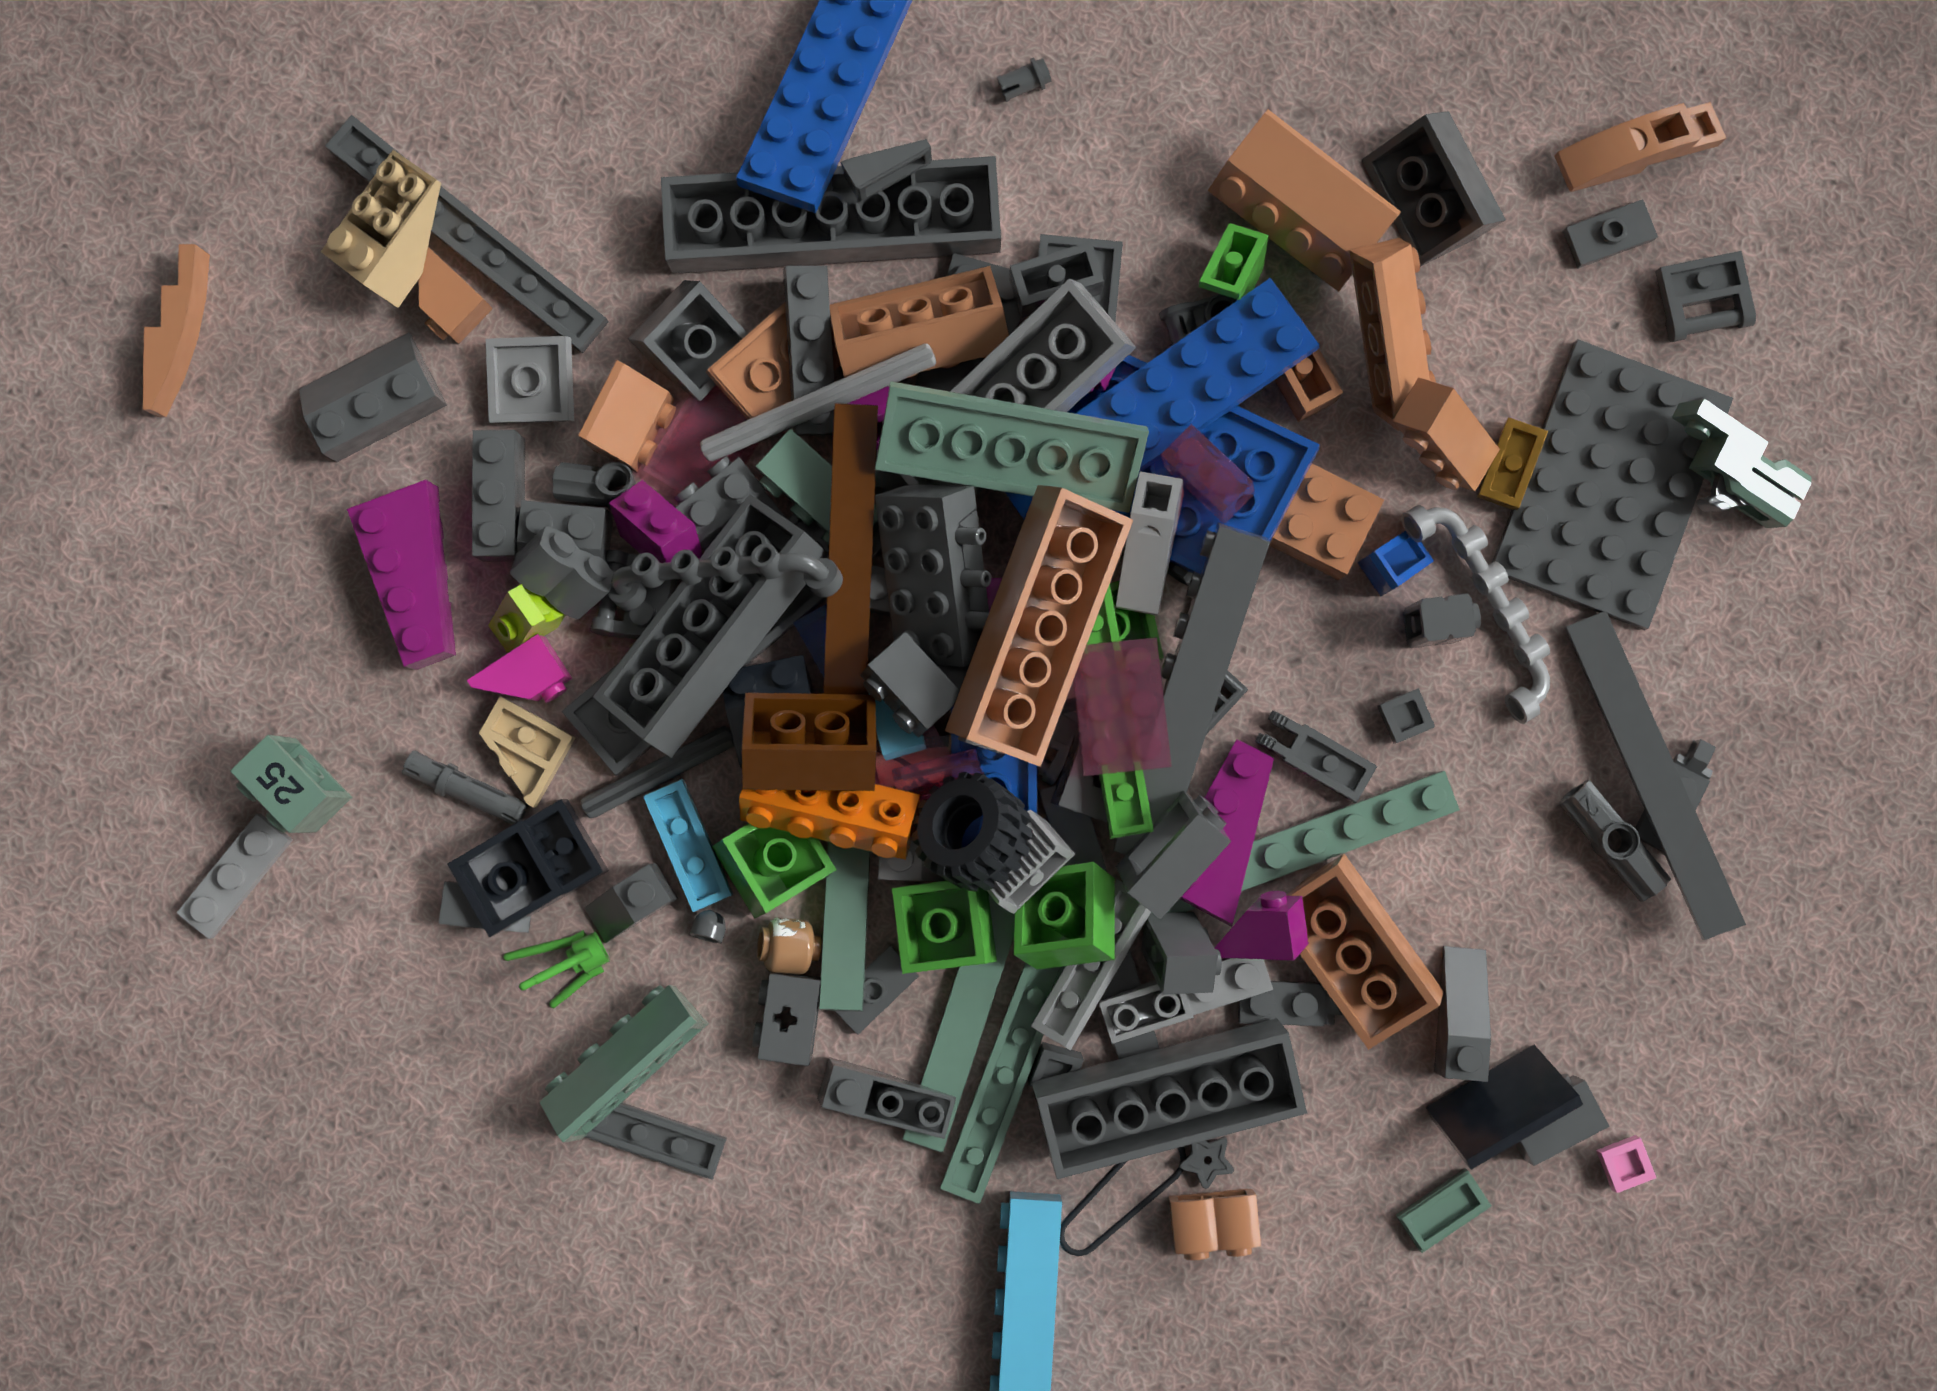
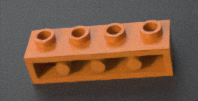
[739,784,920,860]

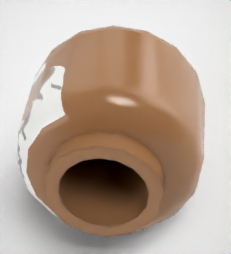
[757,918,821,975]

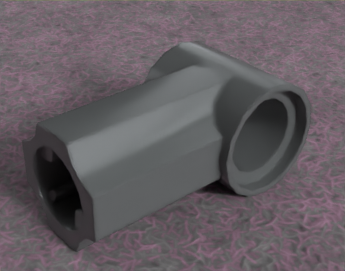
[552,462,637,512]

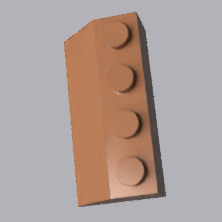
[1208,109,1401,292]
[1349,238,1436,431]
[830,266,1009,378]
[1286,853,1444,1050]

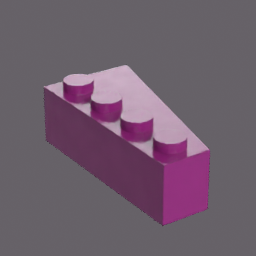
[347,480,456,670]

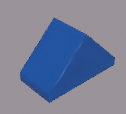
[1357,531,1434,597]

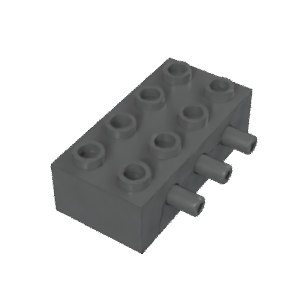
[875,485,991,667]

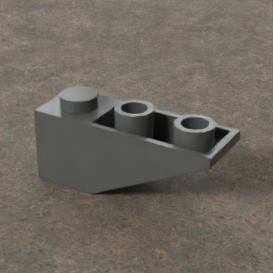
[817,1057,956,1139]

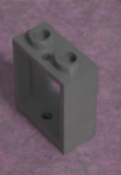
[1116,791,1231,920]

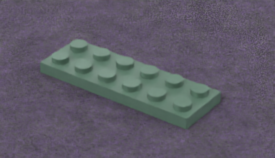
[875,381,1149,513]

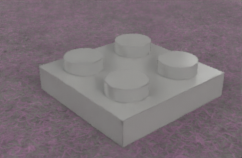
[485,336,574,423]

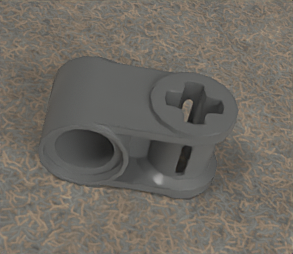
[1159,294,1237,348]

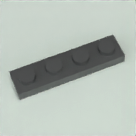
[783,266,834,436]

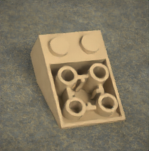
[321,150,441,308]

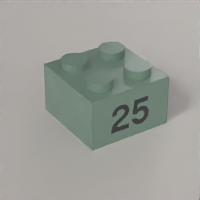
[230,735,353,833]

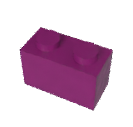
[609,480,703,563]

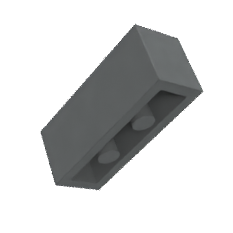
[472,430,525,562]

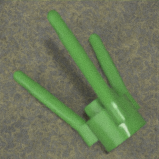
[503,930,610,1008]

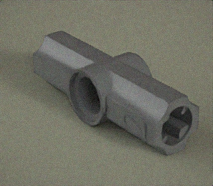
[1558,780,1671,902]

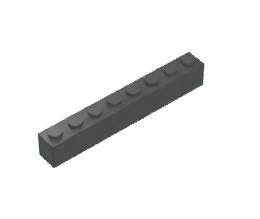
[1108,523,1270,855]

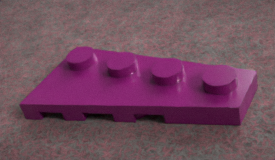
[1180,739,1274,927]

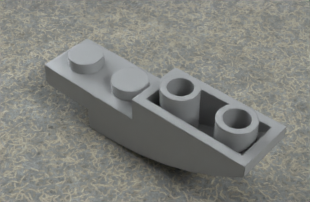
[1099,958,1273,1044]

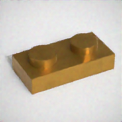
[1477,417,1548,510]

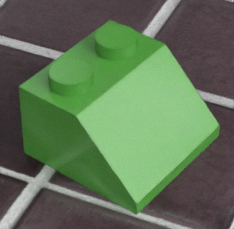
[712,824,836,919]

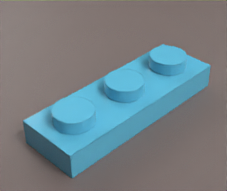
[643,779,733,912]

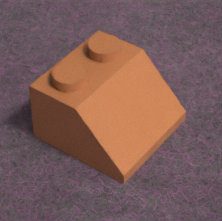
[578,360,676,473]

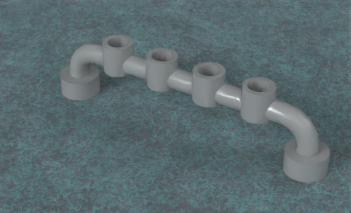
[1401,505,1550,724]

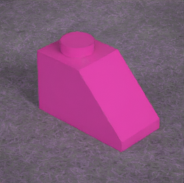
[467,634,573,703]

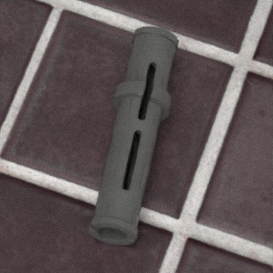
[402,750,529,825]

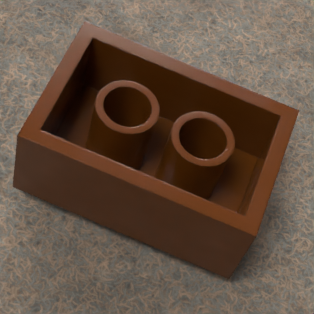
[742,693,876,791]

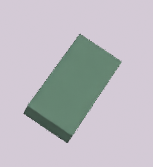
[1396,1168,1492,1253]

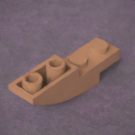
[1554,102,1726,192]

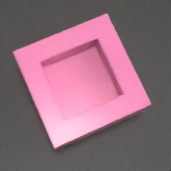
[1596,1135,1656,1193]

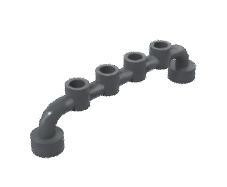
[608,543,843,611]

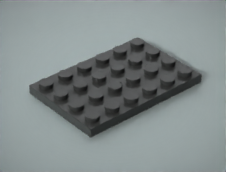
[1492,339,1733,630]

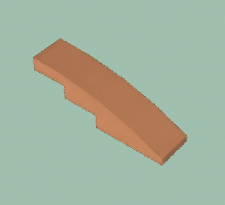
[143,244,210,417]

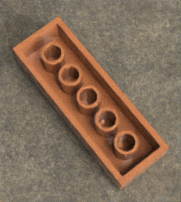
[945,485,1133,767]

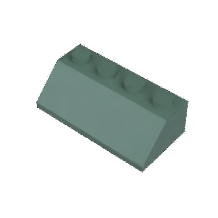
[540,985,709,1143]

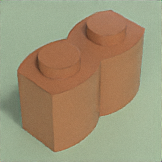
[1169,1189,1261,1260]

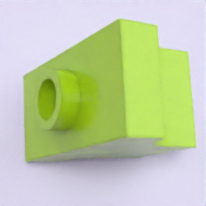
[488,584,566,653]

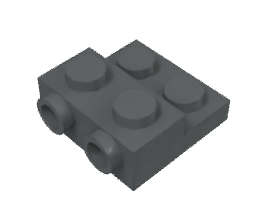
[674,456,786,551]

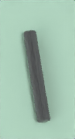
[581,726,735,818]

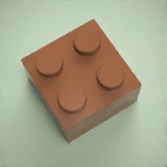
[1269,464,1384,580]

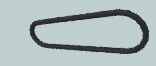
[1060,1146,1186,1256]

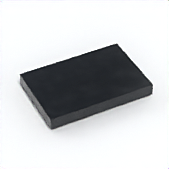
[1426,1044,1583,1170]

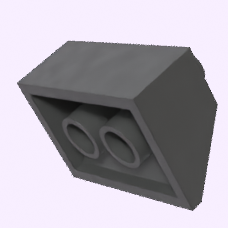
[1362,111,1506,267]
[299,332,447,462]

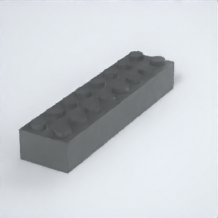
[661,156,1001,274]

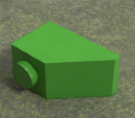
[1199,223,1269,300]

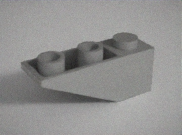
[1116,472,1184,616]

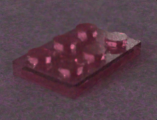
[1073,638,1172,777]

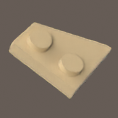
[479,696,576,808]

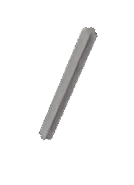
[700,343,936,461]

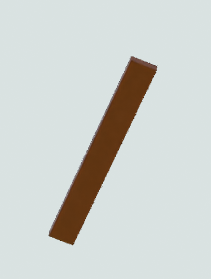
[824,403,878,695]

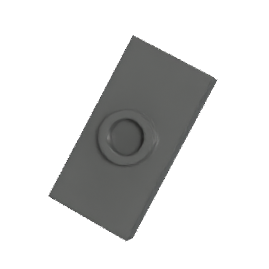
[1563,199,1658,269]
[836,945,919,1035]

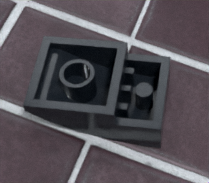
[447,799,609,938]

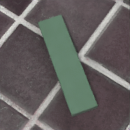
[819,841,871,1012]

